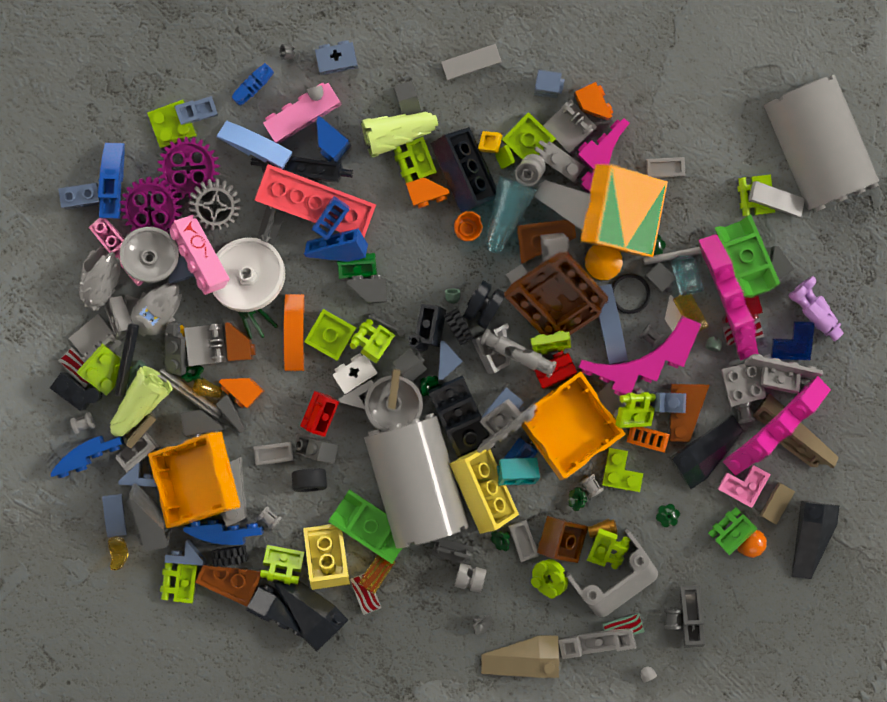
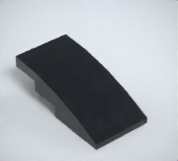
[428,375,495,458]

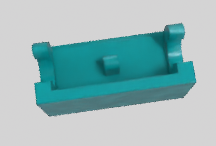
[497,458,540,486]

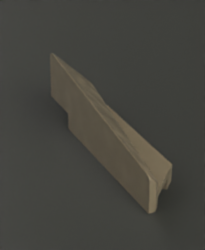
[753,394,838,468]

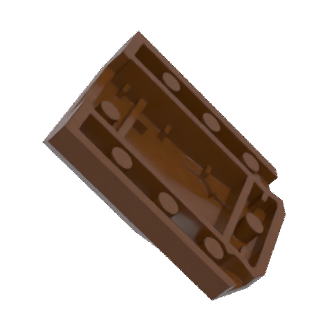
[505,251,608,336]

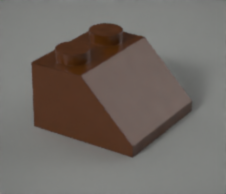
[537,516,588,563]

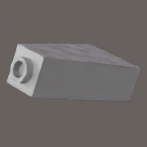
[534,180,590,230]

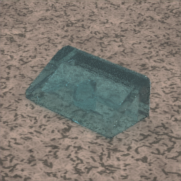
[671,256,704,295]

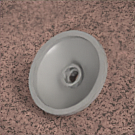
[120,227,179,283]
[365,375,423,432]

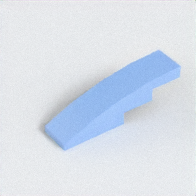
[216,121,292,169]

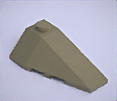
[481,635,559,678]

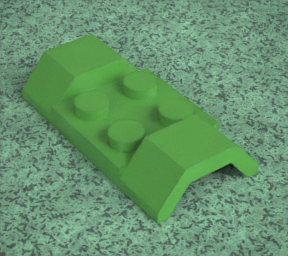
[715,215,780,298]
[328,489,402,564]

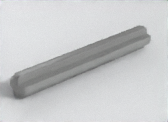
[158,368,222,419]

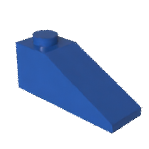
[304,228,368,262]

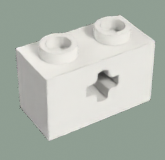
[333,353,378,394]

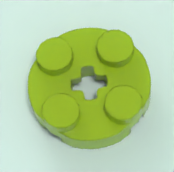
[531,559,568,599]

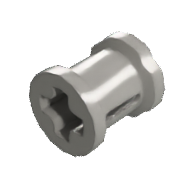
[70,412,95,434]
[580,473,604,499]
[257,506,282,531]

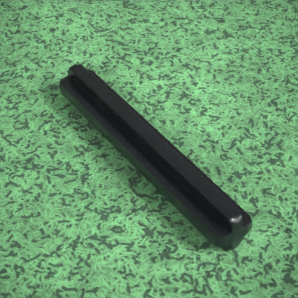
[114,323,139,397]

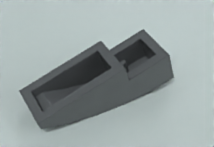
[680,585,705,648]

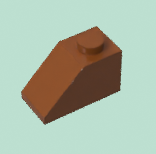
[225,322,256,361]

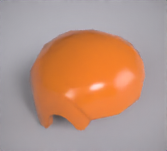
[454,211,483,242]
[737,530,767,558]

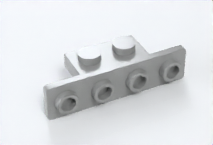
[744,354,823,394]
[477,399,537,453]

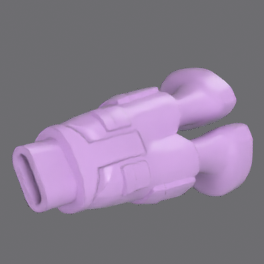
[788,276,844,341]

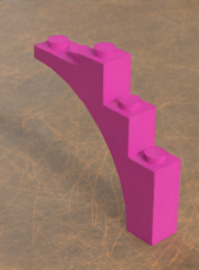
[577,118,629,194]
[699,234,759,361]
[578,316,701,396]
[723,376,831,476]

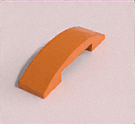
[284,294,304,371]

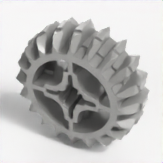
[189,179,241,231]

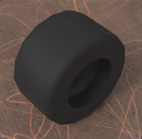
[292,468,327,492]

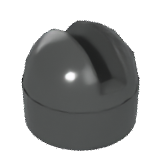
[280,44,295,60]

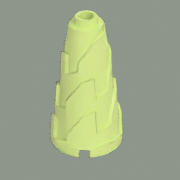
[361,112,438,158]
[110,366,172,437]

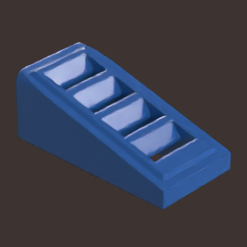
[312,196,350,240]

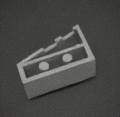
[221,457,247,526]

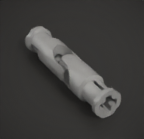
[480,329,557,378]

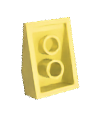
[303,524,350,590]

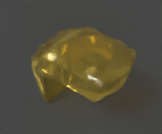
[108,536,128,570]

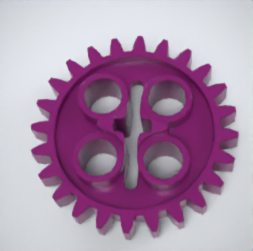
[157,137,220,199]
[120,177,183,234]

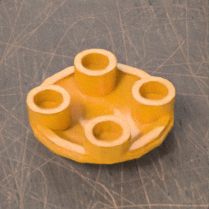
[585,245,623,280]

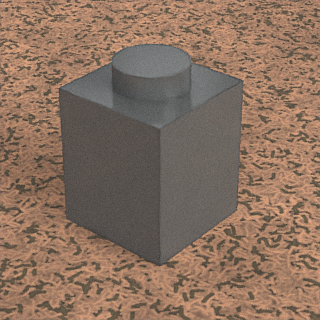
[644,262,676,292]
[393,349,427,381]

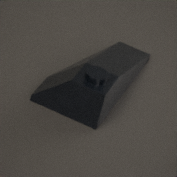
[792,500,840,579]
[274,573,348,652]

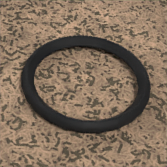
[612,274,650,314]

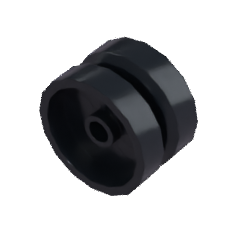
[463,280,505,330]

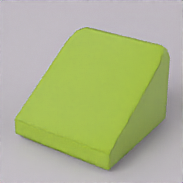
[495,145,515,169]

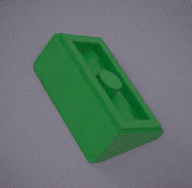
[337,253,377,279]

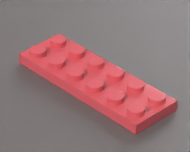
[254,164,376,237]

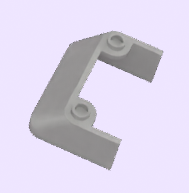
[565,529,658,617]

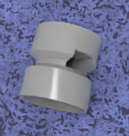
[515,154,546,187]
[454,563,487,593]

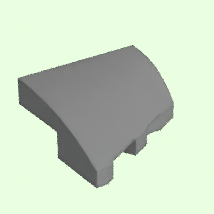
[472,323,510,374]

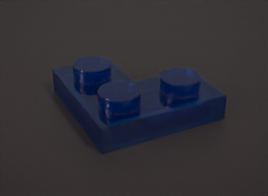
[771,321,815,360]

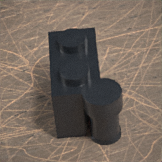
[408,303,447,352]
[50,372,103,411]

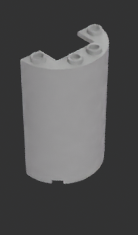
[764,75,880,212]
[364,413,469,548]

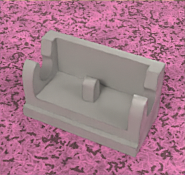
[116,432,159,472]

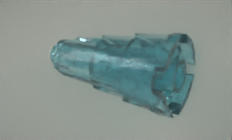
[486,176,536,253]

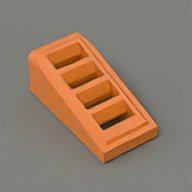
[626,427,670,453]

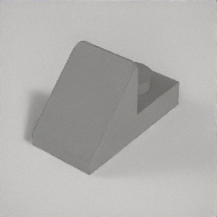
[338,379,374,409]

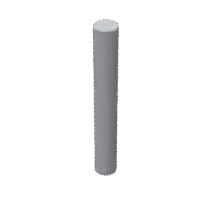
[643,247,701,265]

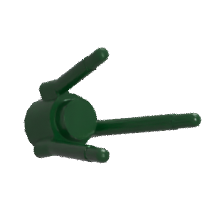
[238,309,278,339]

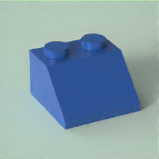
[317,116,351,162]

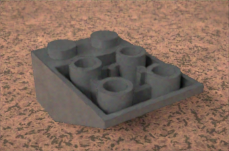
[127,483,171,552]

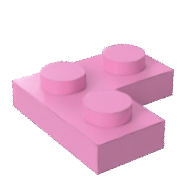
[717,465,771,508]

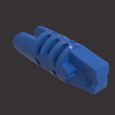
[232,63,274,105]

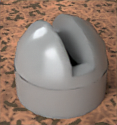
[307,85,324,101]
[640,666,657,683]

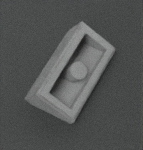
[105,296,132,340]

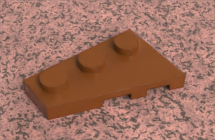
[517,219,576,264]
[669,384,710,442]
[195,564,261,607]

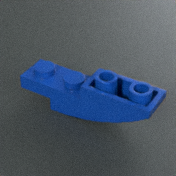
[98,143,125,219]
[50,436,125,479]
[183,519,264,545]

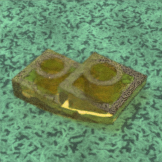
[673,290,709,332]

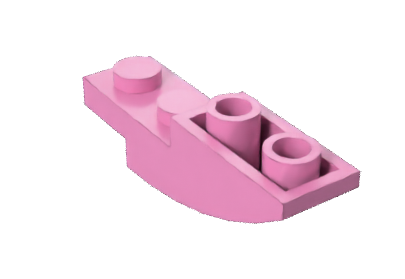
[88,218,143,286]

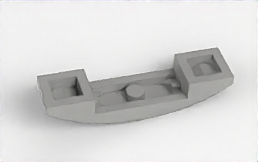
[558,629,636,659]

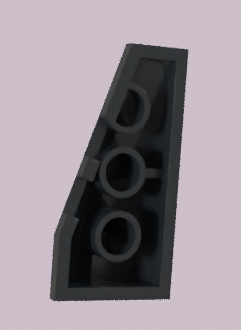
[669,415,743,489]
[246,584,303,638]

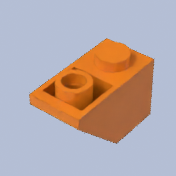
[574,82,613,121]
[406,177,450,209]
[219,378,264,408]

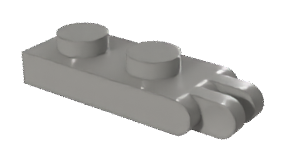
[534,140,585,182]

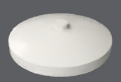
[212,238,285,312]

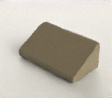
[760,482,795,525]

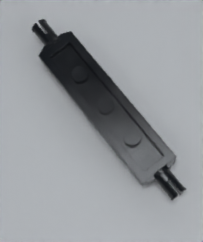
[250,156,353,183]

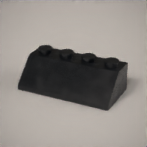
[430,127,501,213]

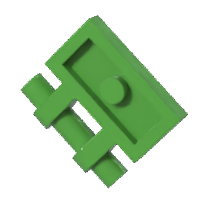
[708,507,757,555]

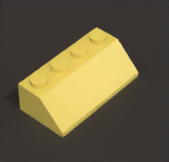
[450,449,519,534]

